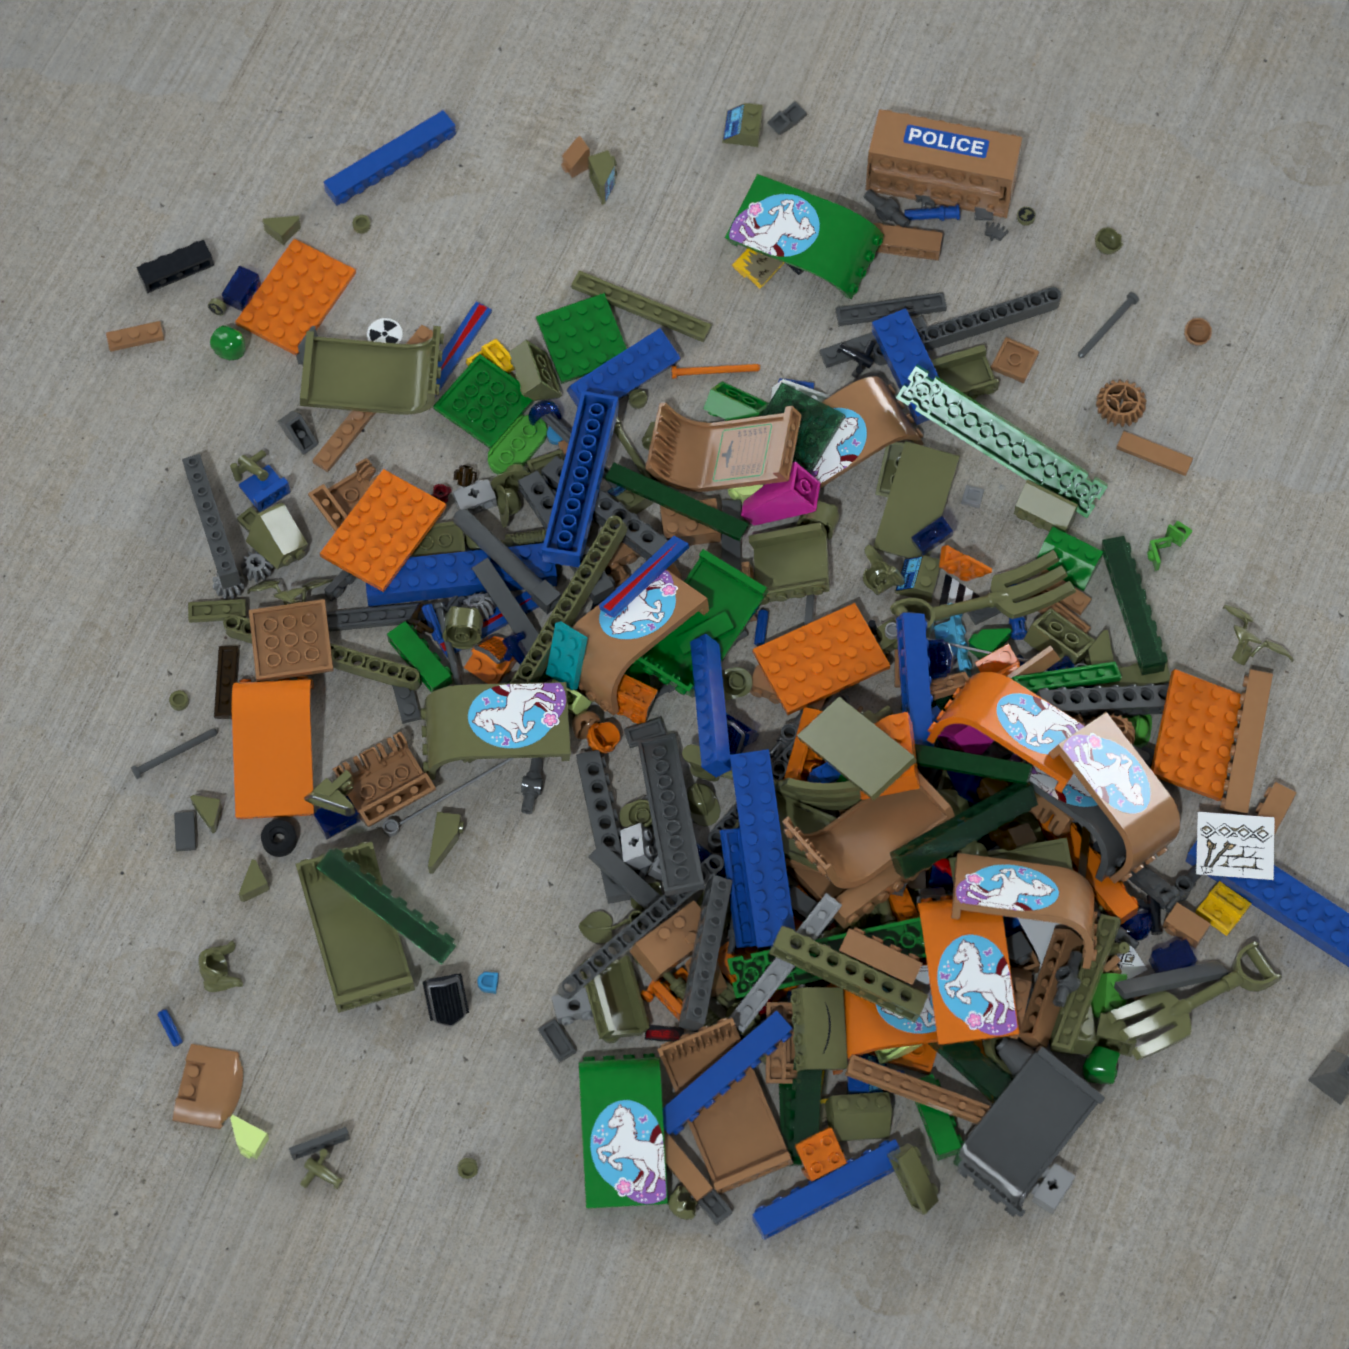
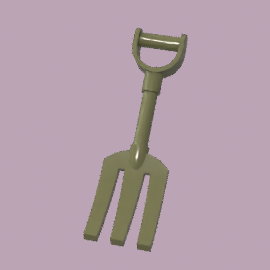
[890,550,1076,638]
[682,744,862,810]
[1106,941,1282,1061]

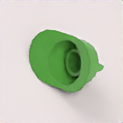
[1122,714,1152,748]

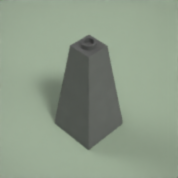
[1308,1050,1349,1105]

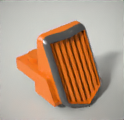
[464,636,519,684]

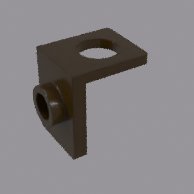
[408,603,434,634]

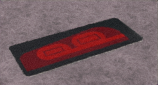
[645,1025,684,1042]

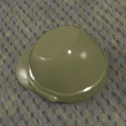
[619,799,652,828]

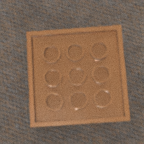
[249,599,334,682]

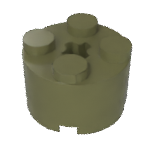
[796,500,839,541]
[443,606,483,649]

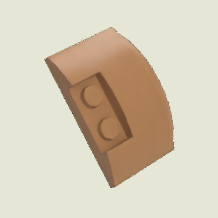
[765,1002,821,1084]
[173,1044,243,1129]

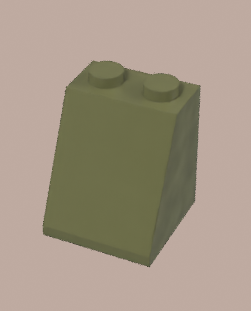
[246,503,308,569]

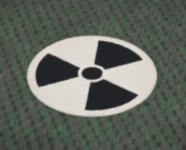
[367,318,403,344]

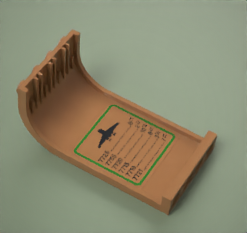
[645,403,802,492]

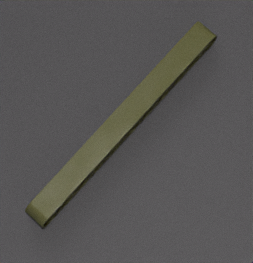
[510,515,627,683]
[223,614,421,691]

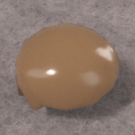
[1184,318,1212,346]
[572,711,600,740]

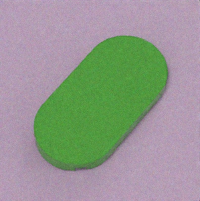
[488,414,547,475]

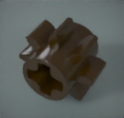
[453,465,477,487]

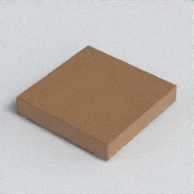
[991,337,1039,383]

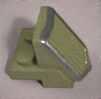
[304,770,356,816]

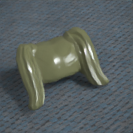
[862,545,905,595]
[198,941,243,992]

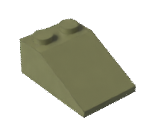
[875,442,904,497]

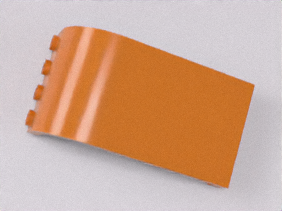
[232,676,315,819]

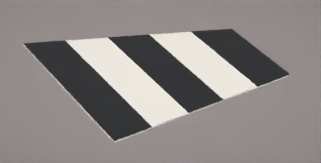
[939,574,980,606]

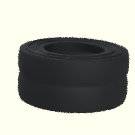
[261,819,297,857]

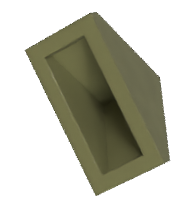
[263,216,301,245]
[190,795,222,833]
[239,859,269,902]

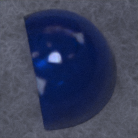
[528,400,562,426]
[1119,913,1152,941]

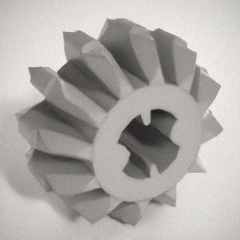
[241,551,273,582]
[212,570,245,600]
[462,592,495,620]

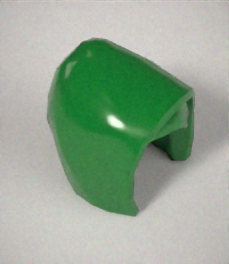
[210,325,246,361]
[1082,1046,1120,1084]

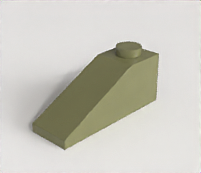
[428,812,464,874]

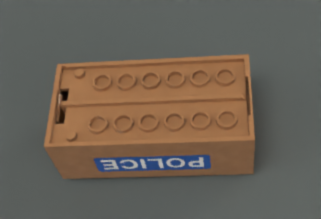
[865,109,1022,218]

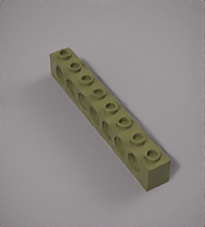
[769,926,928,1023]

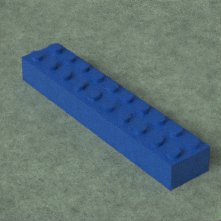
[542,391,619,568]
[365,543,557,606]
[730,749,796,952]
[1185,841,1349,967]

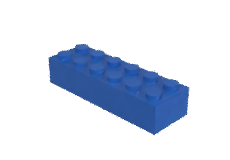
[872,308,939,425]
[566,328,681,407]

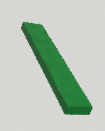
[1011,661,1122,694]

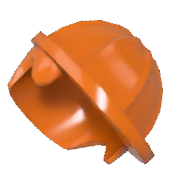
[587,722,620,754]

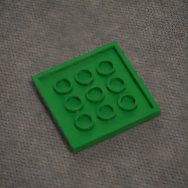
[536,293,627,384]
[433,354,534,449]

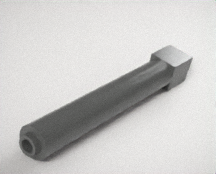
[453,509,561,614]

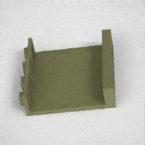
[749,522,830,605]

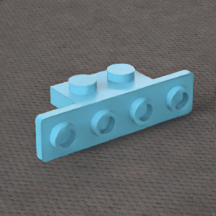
[934,602,972,677]

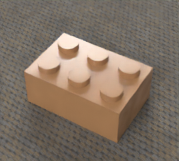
[660,498,721,545]

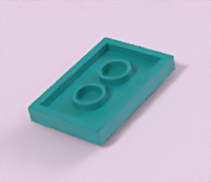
[546,621,588,690]

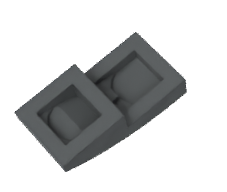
[767,101,808,135]

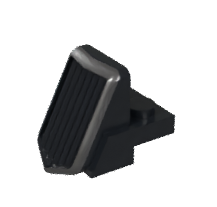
[422,973,469,1027]

